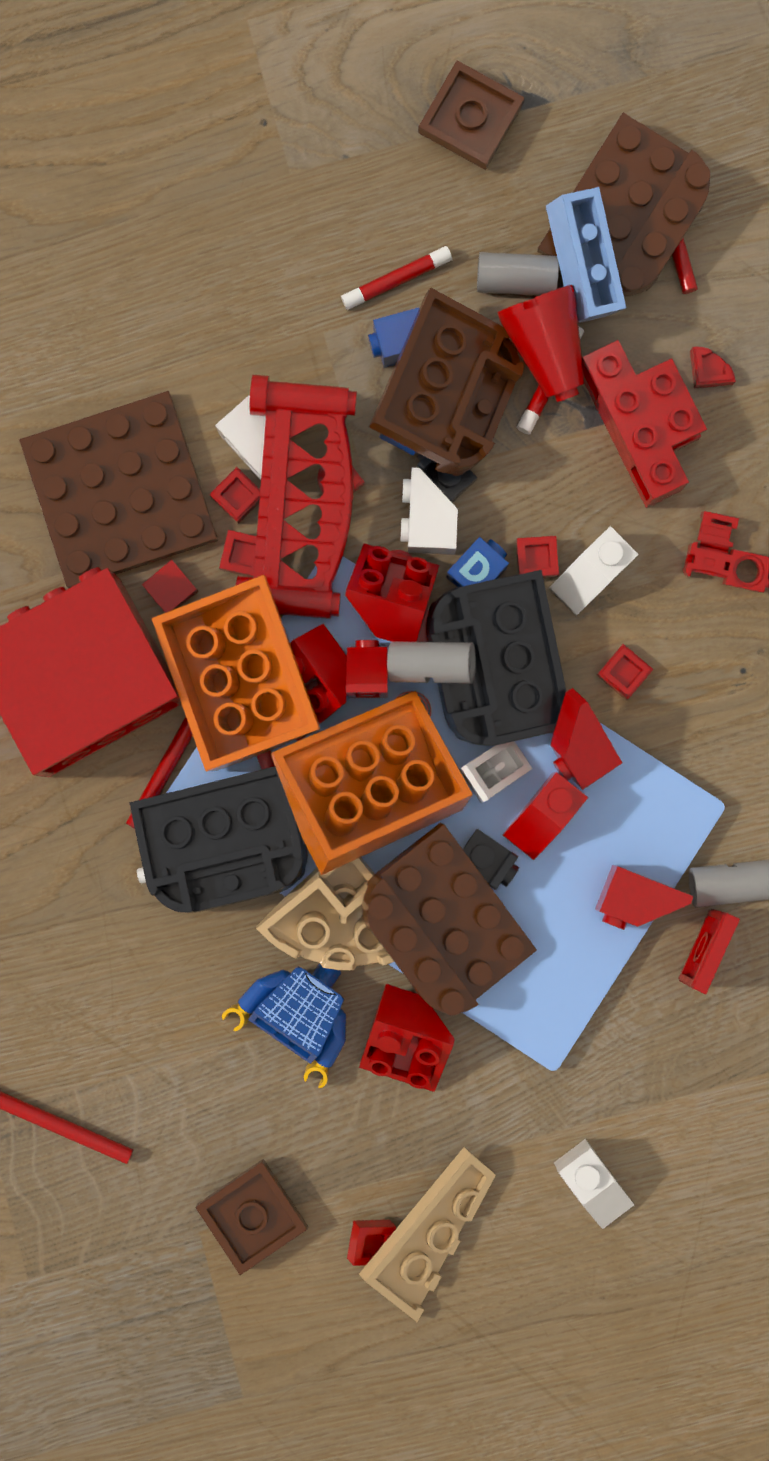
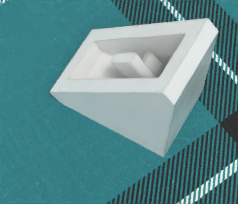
[459,741,533,803]

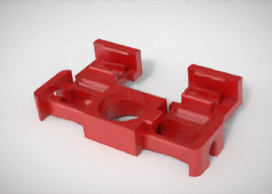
[683,511,769,593]

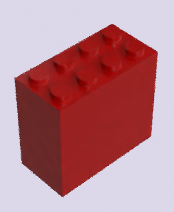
[0,567,182,777]

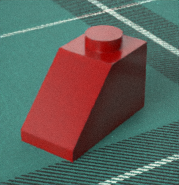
[346,640,388,698]
[550,688,622,790]
[503,772,588,860]
[595,865,694,930]

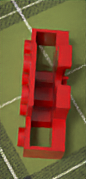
[582,340,707,508]

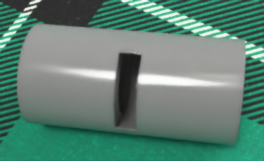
[477,252,559,296]
[387,642,476,684]
[689,859,769,908]

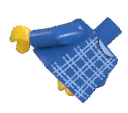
[222,963,346,1088]

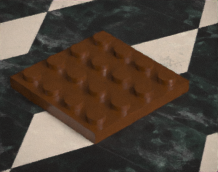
[19,391,218,589]

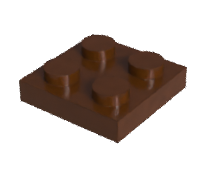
[418,60,525,170]
[195,1159,308,1275]

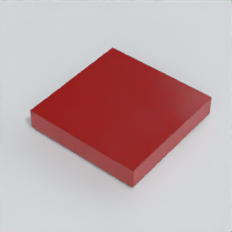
[679,909,740,995]

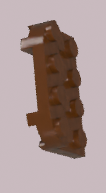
[537,112,710,297]
[369,288,524,476]
[362,822,537,1016]

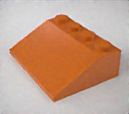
[151,575,320,771]
[271,691,473,875]

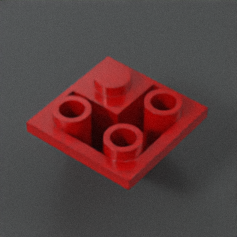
[345,543,440,642]
[290,623,347,741]
[359,984,455,1092]

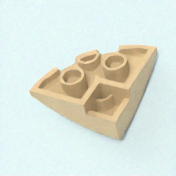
[256,857,394,970]

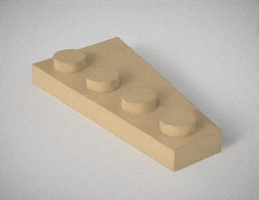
[359,1147,496,1322]

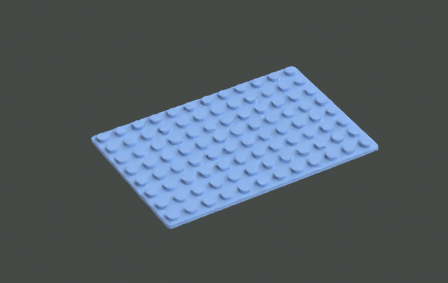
[167,556,725,1071]

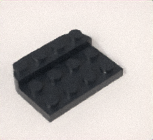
[426,570,567,746]
[129,766,308,913]

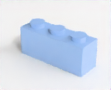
[546,187,626,323]

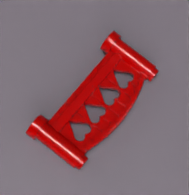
[236,374,357,619]

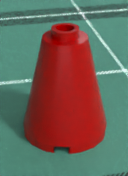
[497,285,584,402]

